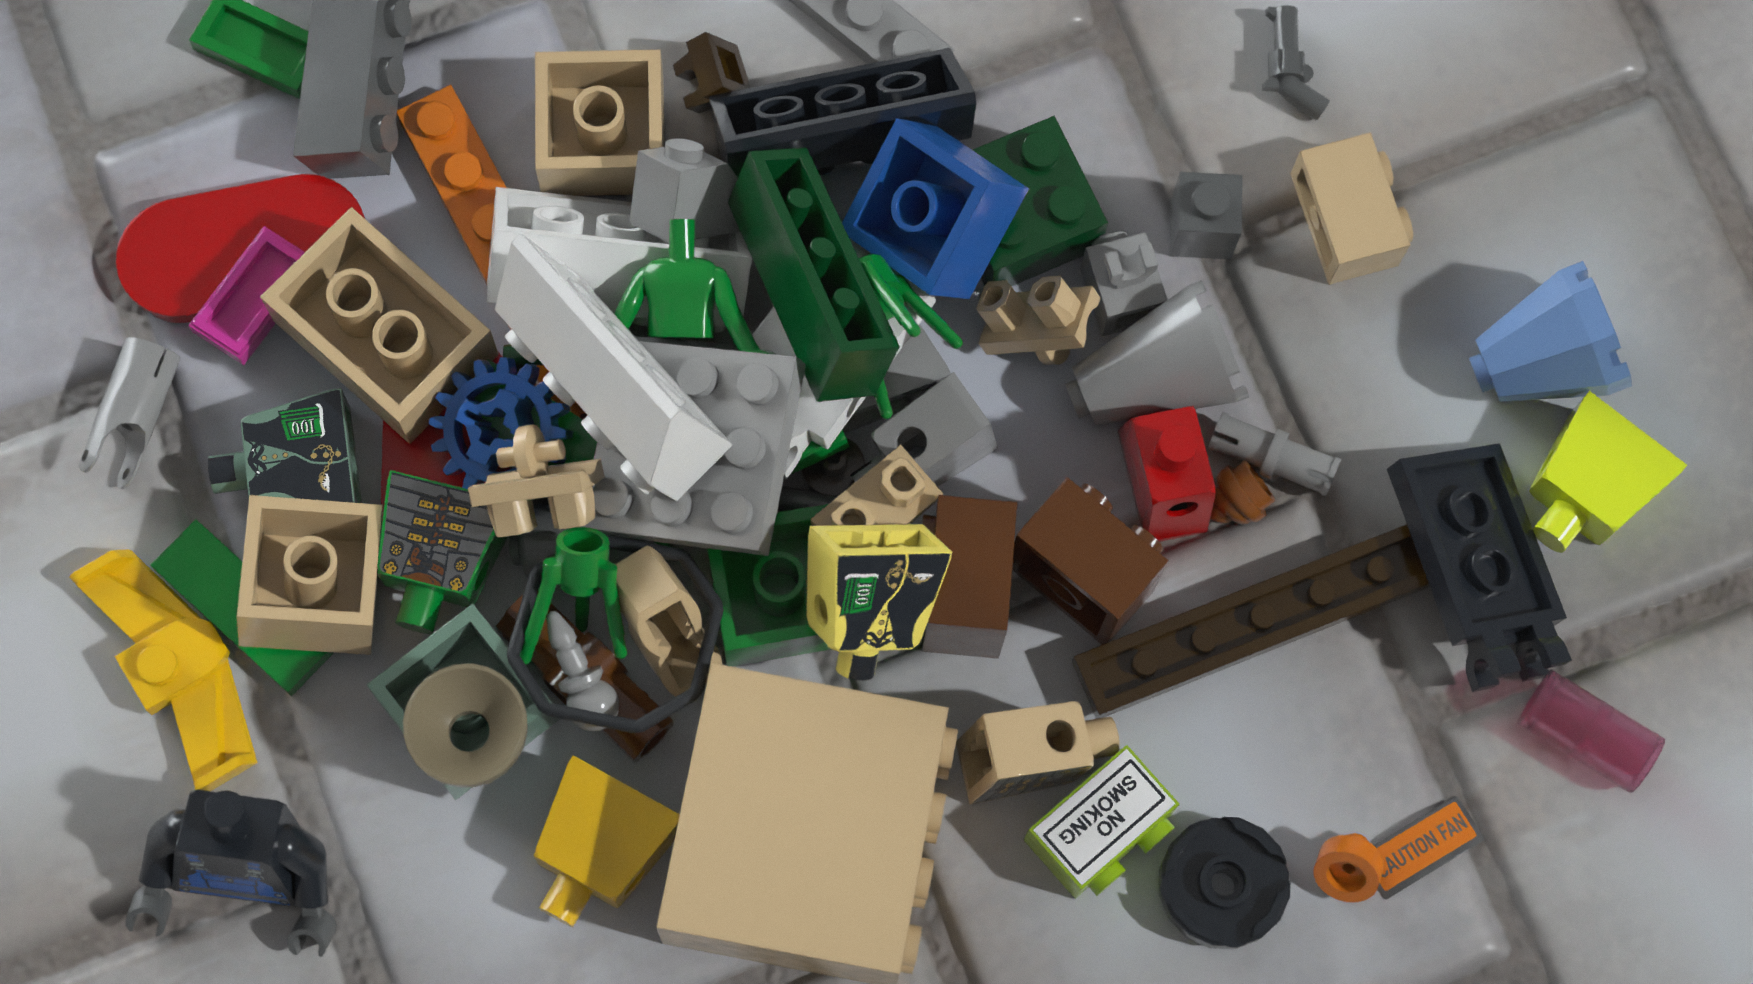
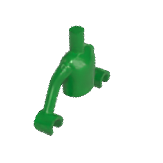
[614,219,777,355]

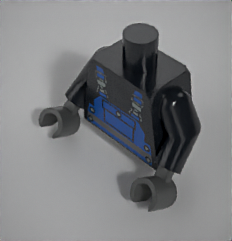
[125,790,337,957]

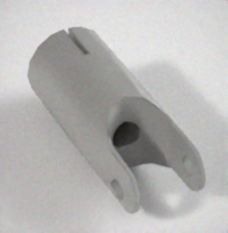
[79,337,180,489]

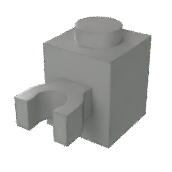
[1080,231,1168,337]

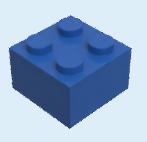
[842,118,1029,299]

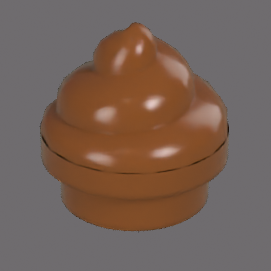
[1210,461,1276,525]

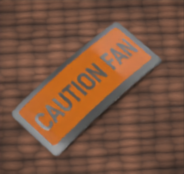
[1374,796,1484,899]

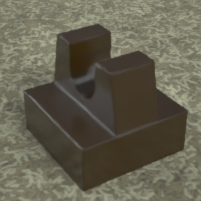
[673,32,751,114]

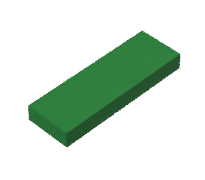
[150,519,334,697]

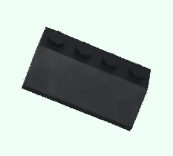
[709,48,977,177]

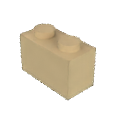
[1290,132,1413,285]

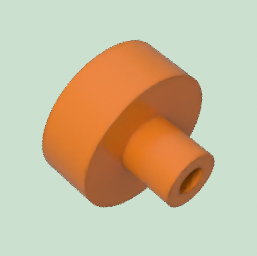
[1313,833,1384,903]

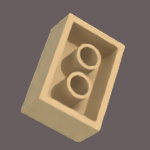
[260,207,499,444]

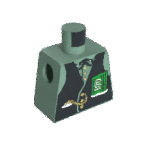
[208,388,362,503]

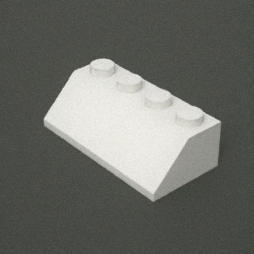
[487,187,752,333]
[495,233,732,501]

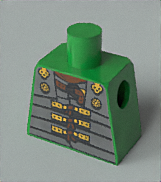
[377,470,508,634]

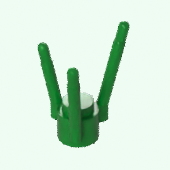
[859,254,963,419]
[520,527,627,665]

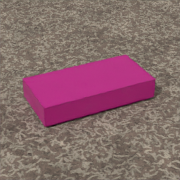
[188,226,305,366]

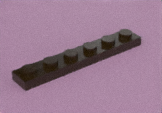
[1072,524,1430,719]

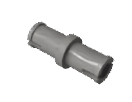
[1208,412,1341,496]

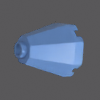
[1469,261,1632,402]

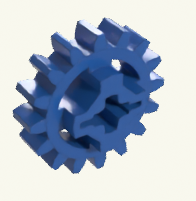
[429,357,573,489]

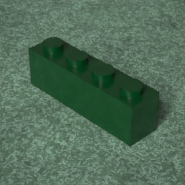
[728,148,900,402]

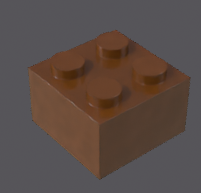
[1012,477,1169,645]
[922,495,1017,659]

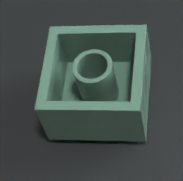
[366,603,559,801]

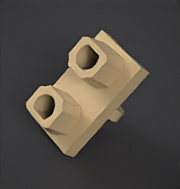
[976,275,1101,365]
[468,425,605,537]
[811,444,943,526]

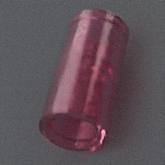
[1517,669,1666,793]

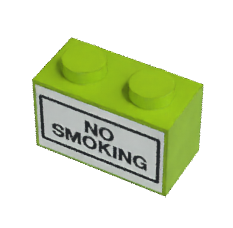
[1023,745,1180,899]

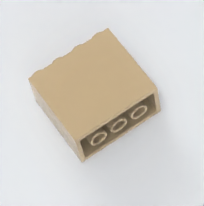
[656,663,958,984]

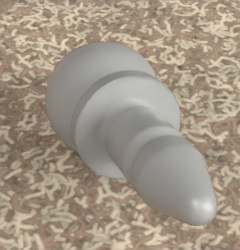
[547,611,619,731]

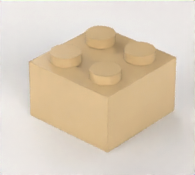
[535,49,665,196]
[237,495,382,655]

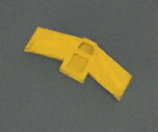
[69,549,258,791]

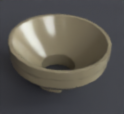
[403,664,528,788]

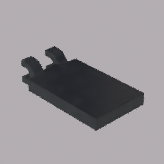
[1387,443,1572,692]

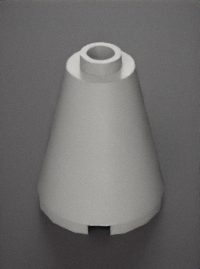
[1065,280,1249,426]

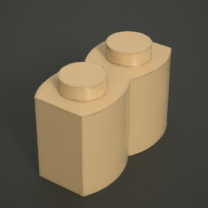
[615,546,722,696]

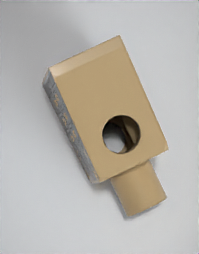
[956,701,1120,804]

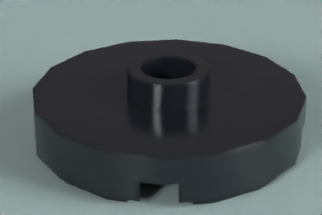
[1158,817,1290,949]

